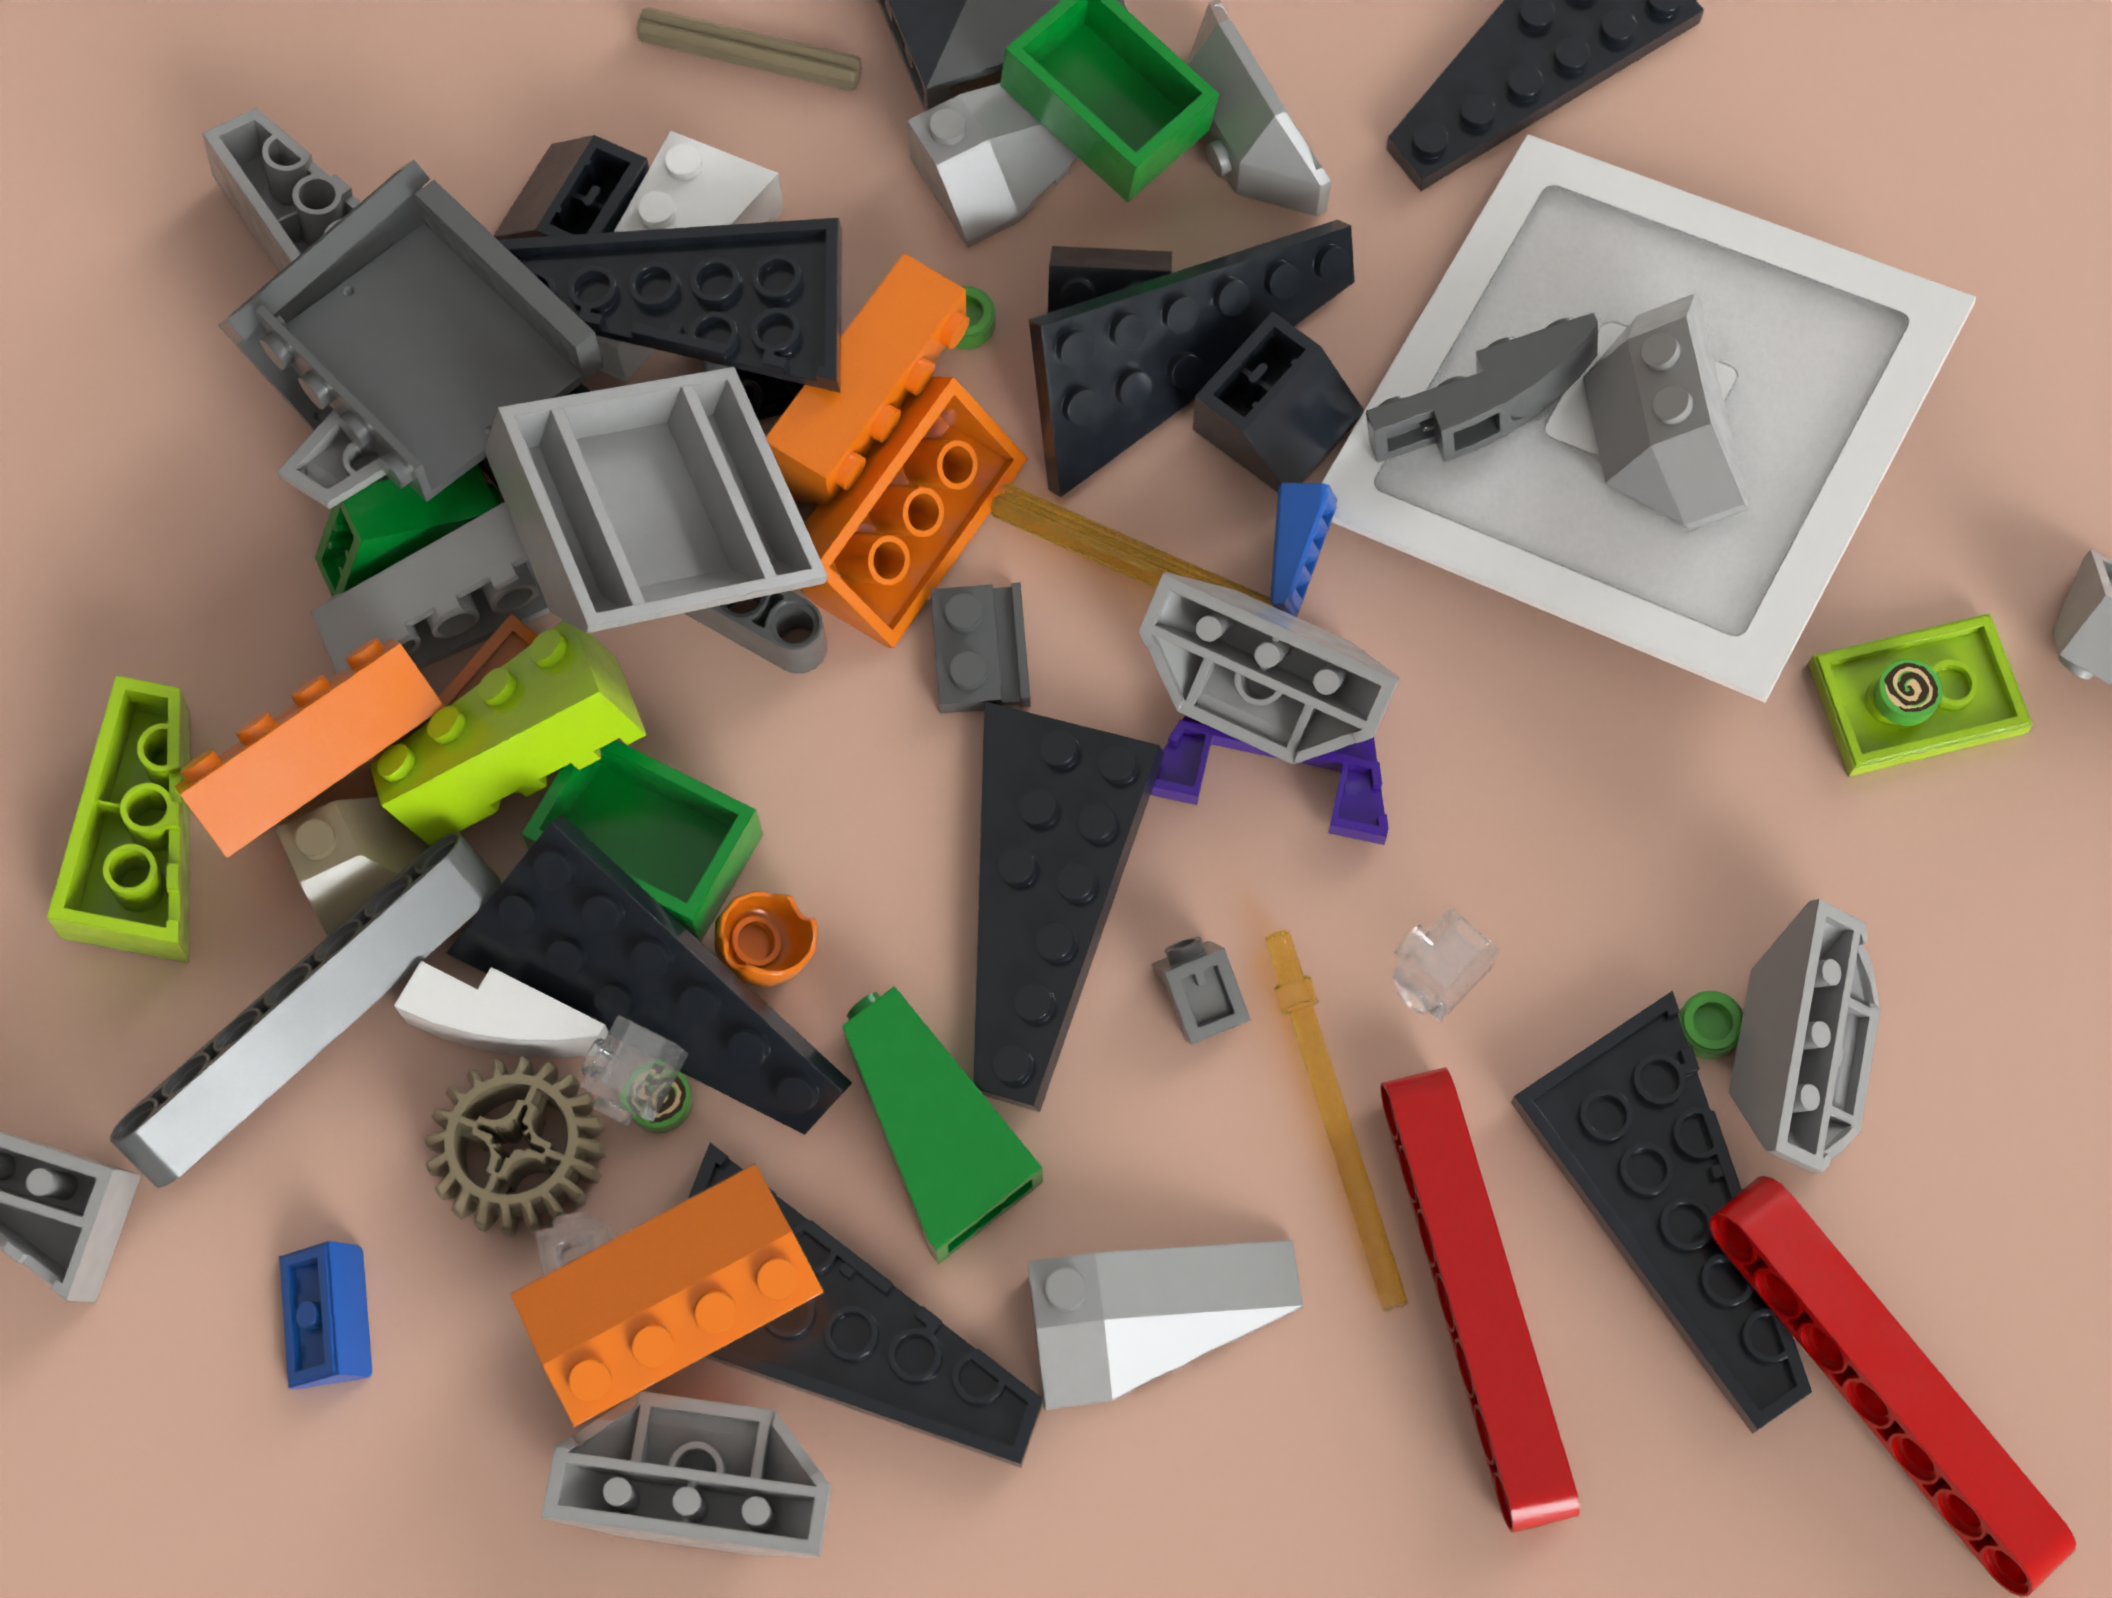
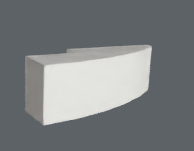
[394,961,614,1057]

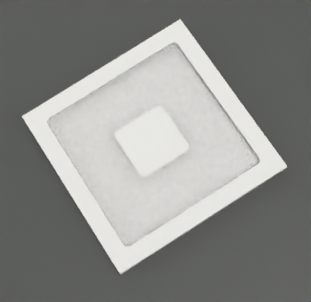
[1322,134,1976,703]

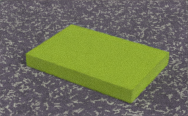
[1808,613,2033,777]

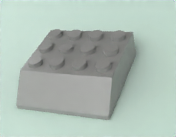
[484,367,828,634]

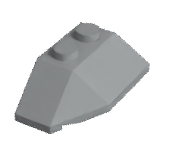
[1187,0,1331,216]
[1583,293,1749,530]
[1139,572,1400,764]
[1729,899,1881,1173]
[541,1391,832,1558]

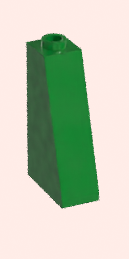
[842,986,1043,1264]

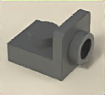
[1152,937,1251,1045]

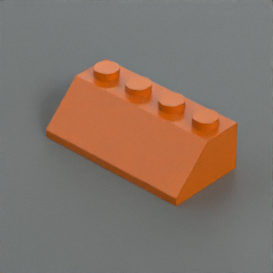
[766,253,970,505]
[800,376,1028,648]
[175,637,445,858]
[510,1164,824,1427]

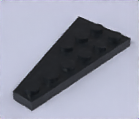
[1386,0,1704,192]
[498,218,842,393]
[1029,219,1355,497]
[974,701,1165,1112]
[446,815,852,1135]
[1511,991,1812,1434]
[688,1142,1044,1468]

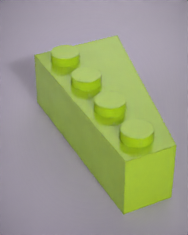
[370,620,647,846]
[47,675,190,963]

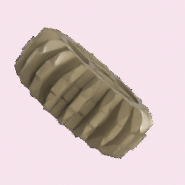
[425,1056,607,1237]

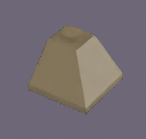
[275,797,430,936]

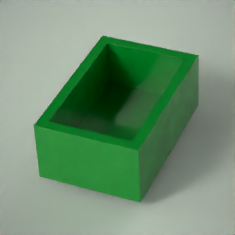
[1000,0,1219,203]
[521,740,763,942]

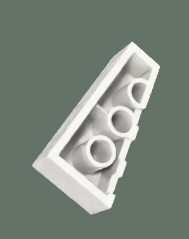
[596,131,784,381]

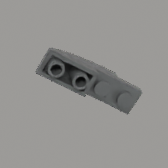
[1366,312,1598,463]

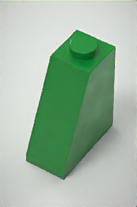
[315,463,501,597]

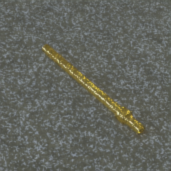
[1265,930,1408,1311]

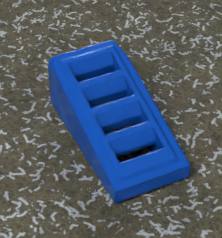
[1270,483,1337,617]

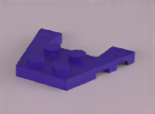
[1151,650,1389,845]

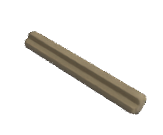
[637,7,862,90]

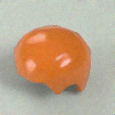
[715,890,818,988]

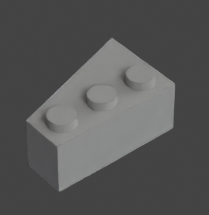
[0,1130,141,1303]

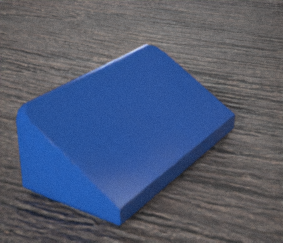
[279,1241,372,1389]

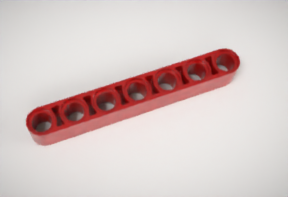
[1380,1067,1580,1533]
[1709,1176,2076,1597]

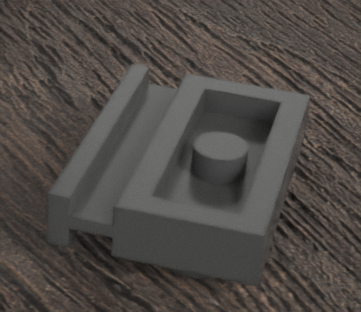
[931,582,1031,714]

